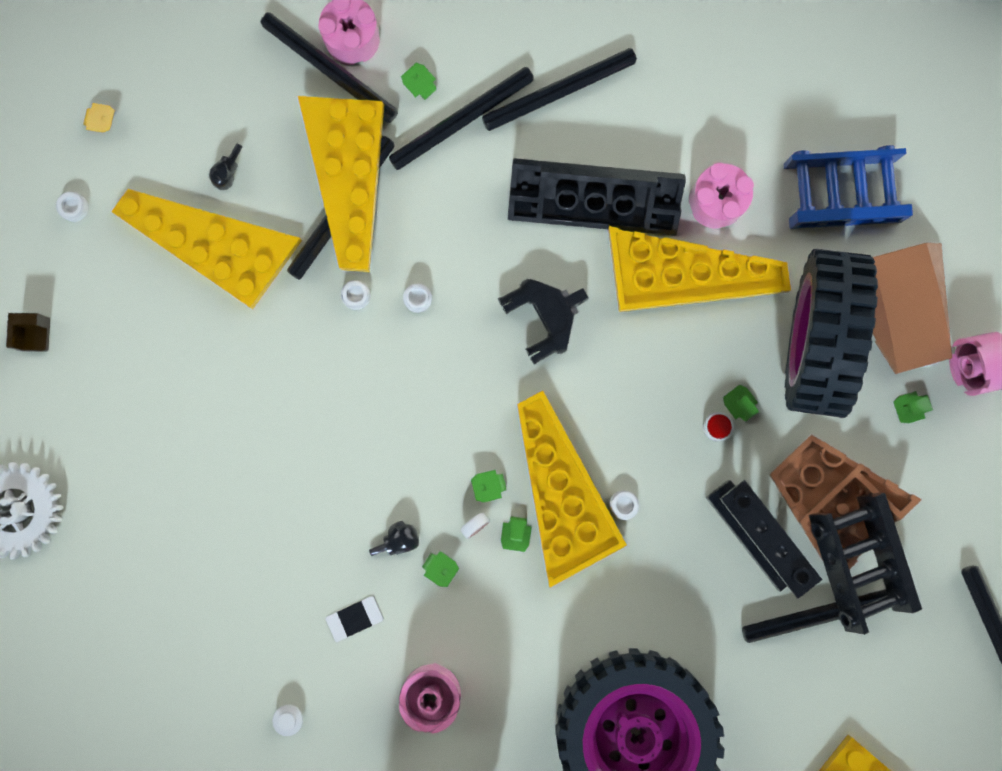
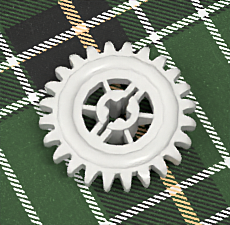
[0,462,63,560]

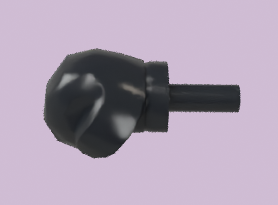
[209,143,243,190]
[369,521,419,556]

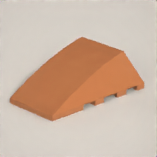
[872,242,952,374]
[769,435,922,570]

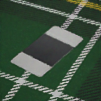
[326,596,383,642]

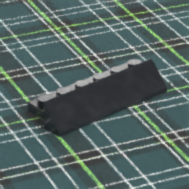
[508,158,686,236]

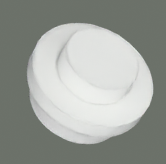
[403,284,432,313]
[272,705,303,736]

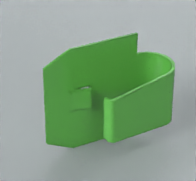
[401,62,437,100]
[723,384,759,422]
[893,391,933,424]
[471,470,507,502]
[501,516,532,552]
[422,551,459,587]

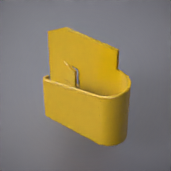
[83,103,115,133]

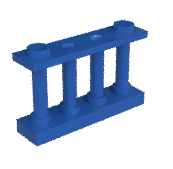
[784,145,913,229]

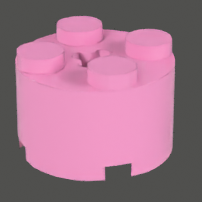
[318,0,380,65]
[689,163,754,229]
[949,332,1002,396]
[399,663,461,733]

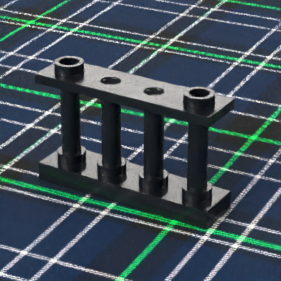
[705,480,823,599]
[808,493,922,635]

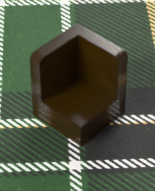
[6,313,50,352]

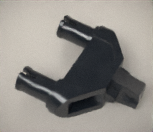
[498,279,589,365]

